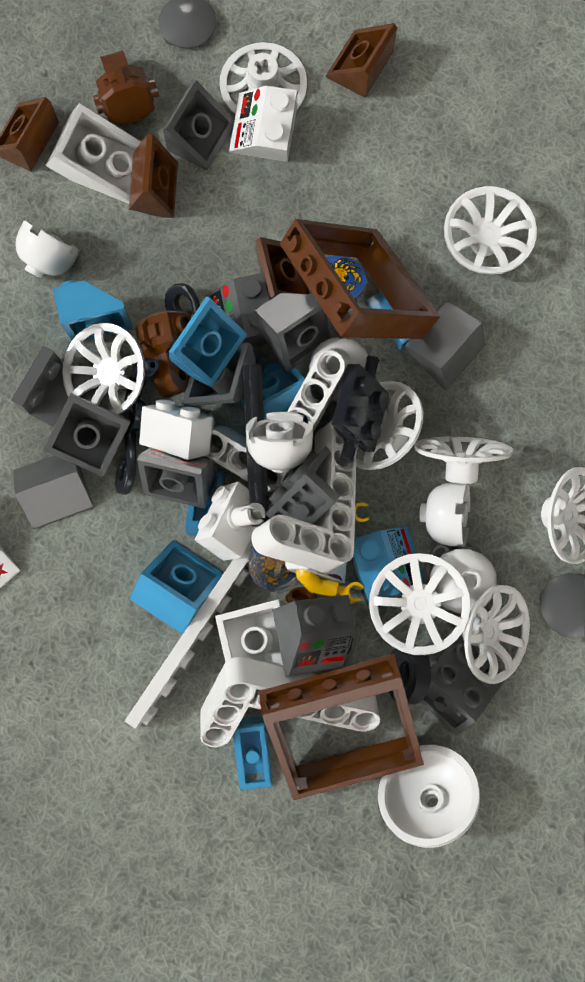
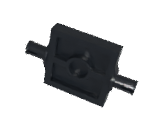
[332,356,390,463]

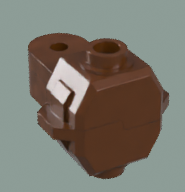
[93,50,159,125]
[135,310,192,398]

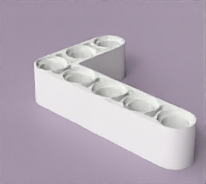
[206,348,350,492]
[251,419,357,573]
[200,657,380,747]

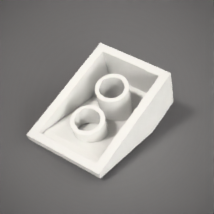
[46,103,141,204]

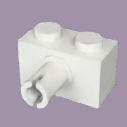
[139,400,215,460]
[195,482,265,561]

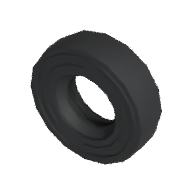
[389,645,431,704]

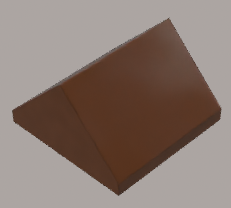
[326,23,397,98]
[0,97,59,172]
[129,134,178,218]
[256,237,312,300]

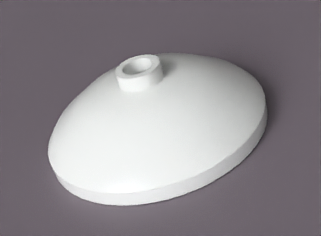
[378,745,480,848]

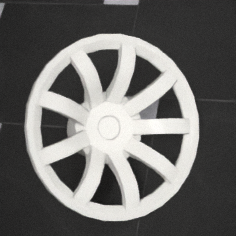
[220,42,307,114]
[444,186,537,275]
[62,323,145,415]
[356,381,424,470]
[415,436,513,484]
[541,467,585,564]
[369,553,471,655]
[462,585,530,684]

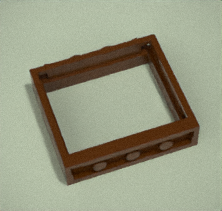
[280,219,441,339]
[259,654,424,800]

